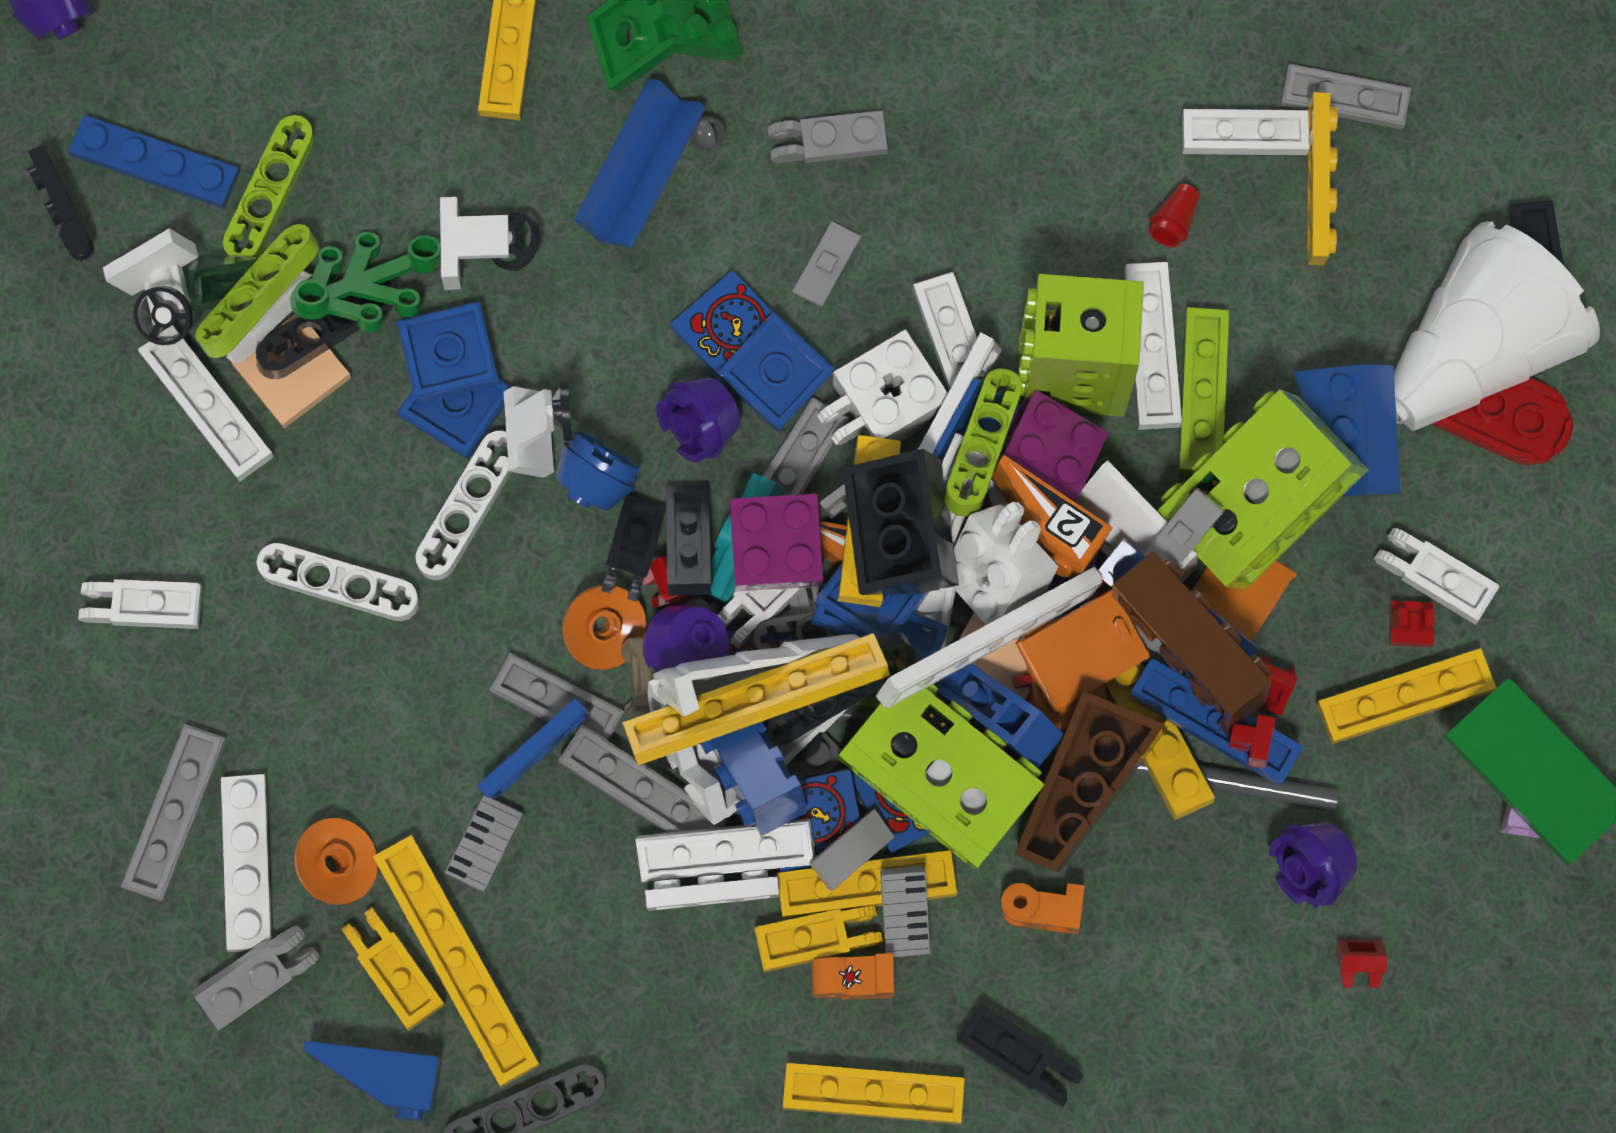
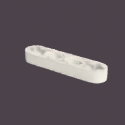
[416,430,512,580]
[257,543,419,621]

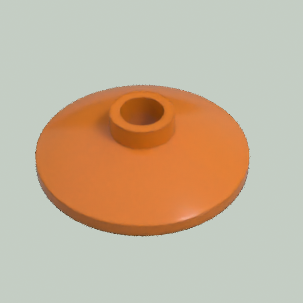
[562,585,646,670]
[294,818,378,905]

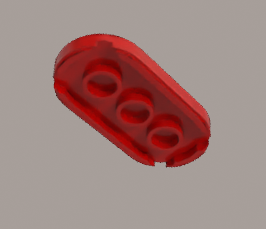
[1431,377,1573,465]

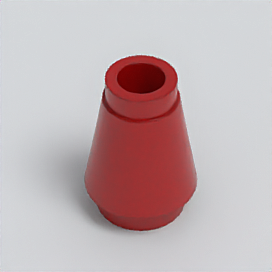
[1149,184,1200,248]

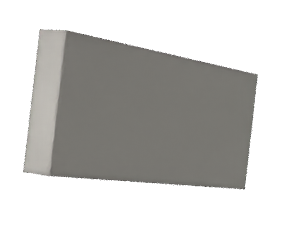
[792,221,861,307]
[818,485,847,522]
[1143,488,1225,568]
[809,809,895,891]

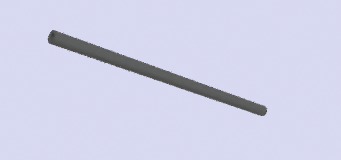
[835,704,1339,811]

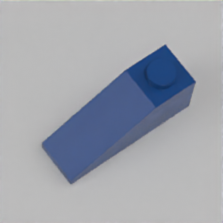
[934,663,1064,768]
[303,1041,442,1121]

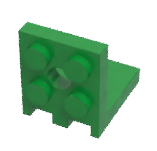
[586,0,743,91]

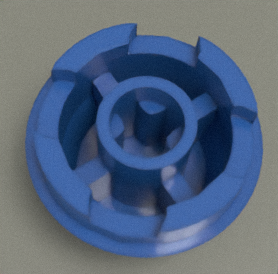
[556,431,641,511]

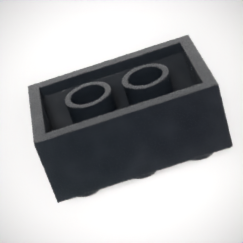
[842,449,959,595]

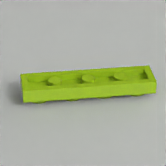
[1178,307,1229,475]

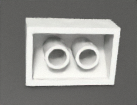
[1075,460,1197,582]

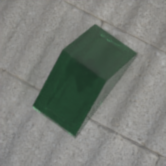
[189,255,264,312]

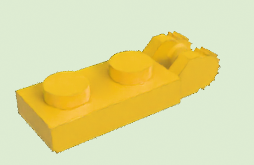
[754,905,884,973]
[341,908,445,1031]

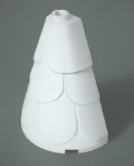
[1394,221,1600,431]
[648,634,860,825]

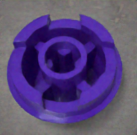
[8,0,92,41]
[656,378,740,463]
[643,604,729,672]
[1269,822,1358,908]

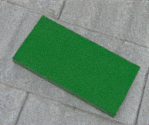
[1444,678,1616,867]

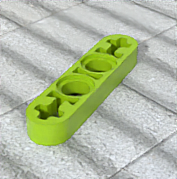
[223,115,315,265]
[195,224,319,358]
[944,368,1022,517]

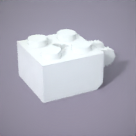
[817,329,948,446]
[953,502,1058,625]

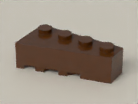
[1112,551,1272,736]
[1015,691,1168,872]

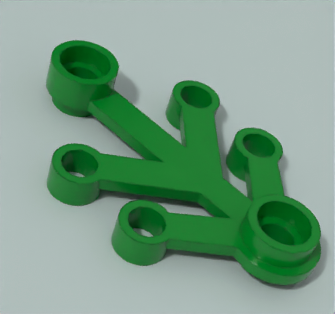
[290,232,441,332]

